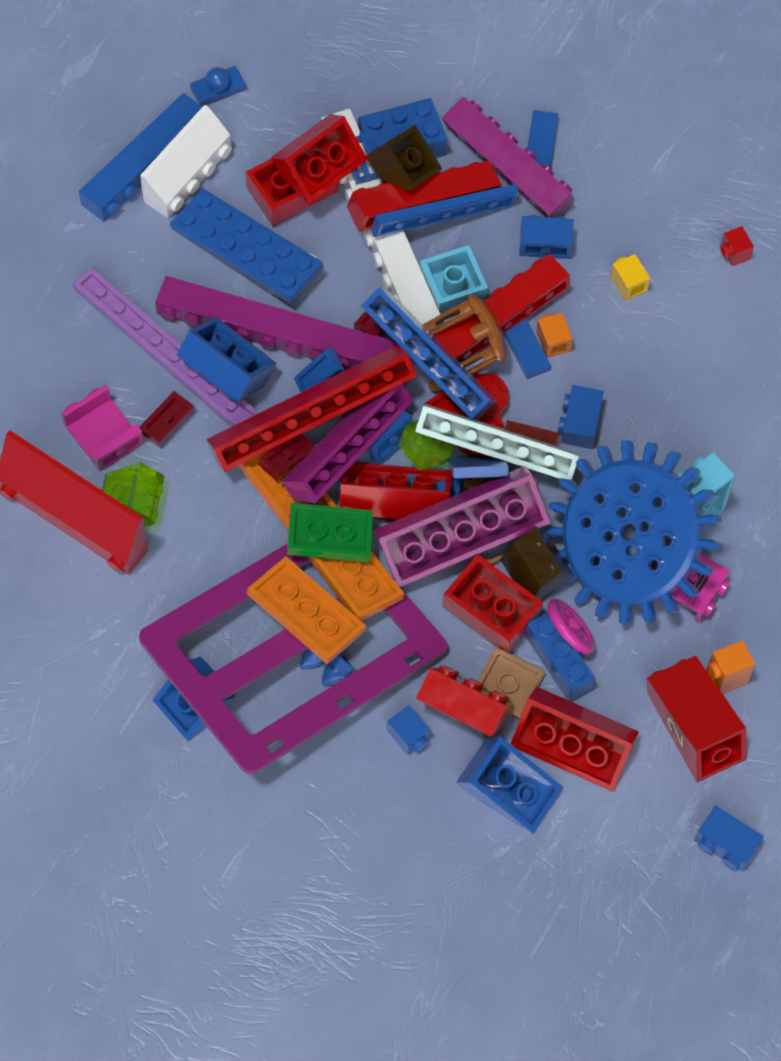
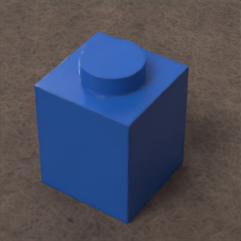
[387,705,430,755]

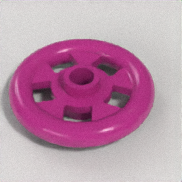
[547,599,595,654]

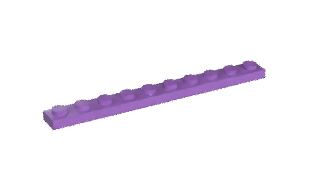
[73,267,259,427]

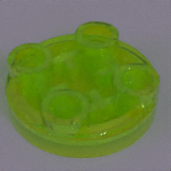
[398,420,454,470]

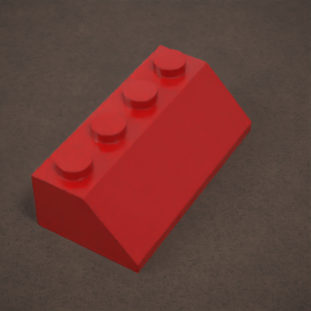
[339,462,452,520]
[510,686,639,791]

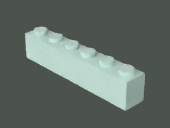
[415,404,579,480]

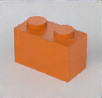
[706,640,755,694]

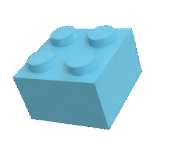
[420,245,488,314]

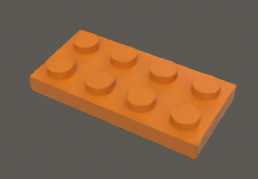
[247,556,366,664]

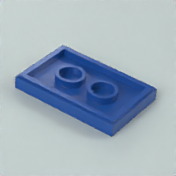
[447,456,508,478]

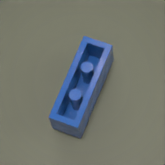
[525,613,596,702]

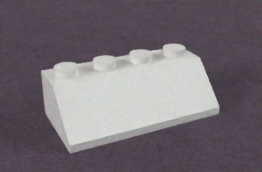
[140,105,232,218]

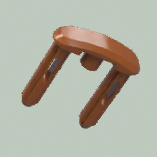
[422,294,507,392]

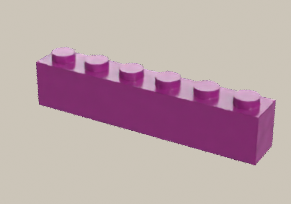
[442,97,574,218]
[282,384,414,503]

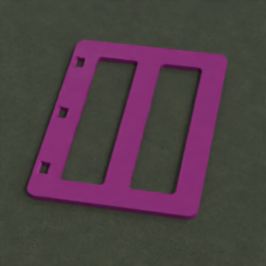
[139,543,447,774]

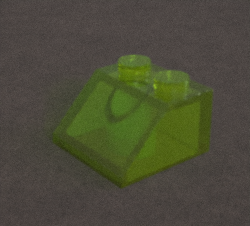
[102,462,165,527]

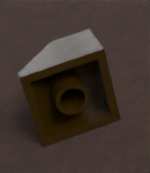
[366,124,442,191]
[501,527,574,600]

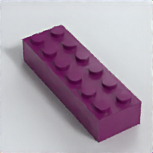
[374,466,550,587]

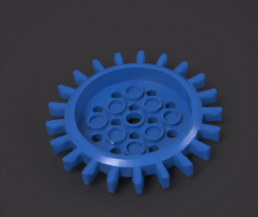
[545,440,722,624]

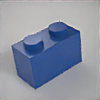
[519,215,574,259]
[557,385,604,449]
[694,805,764,872]

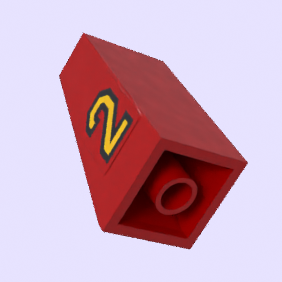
[647,655,746,782]

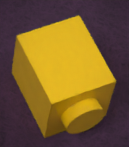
[610,254,650,301]

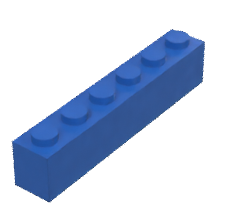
[79,93,202,222]
[361,287,497,420]

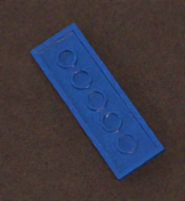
[170,188,324,304]

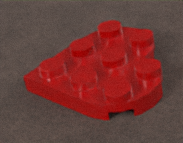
[424,371,509,457]

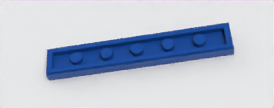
[370,184,519,237]

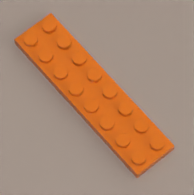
[238,448,404,621]

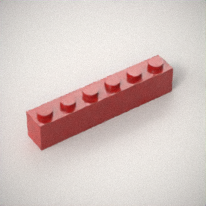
[347,161,502,232]
[434,254,570,363]

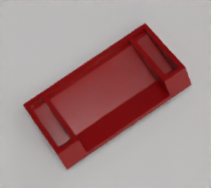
[0,430,148,575]

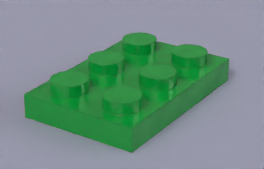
[287,503,373,562]

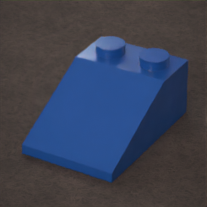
[456,736,563,833]

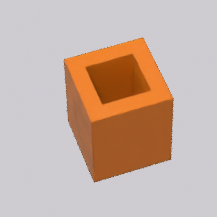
[536,312,573,358]

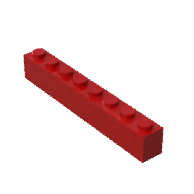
[206,345,417,472]

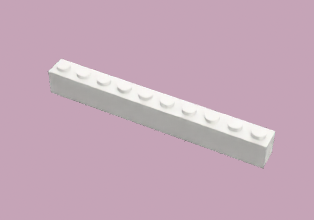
[321,109,442,325]

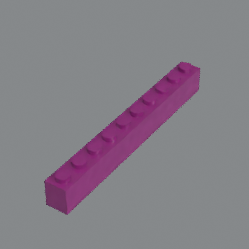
[155,276,415,386]

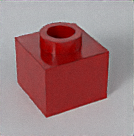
[720,226,754,266]

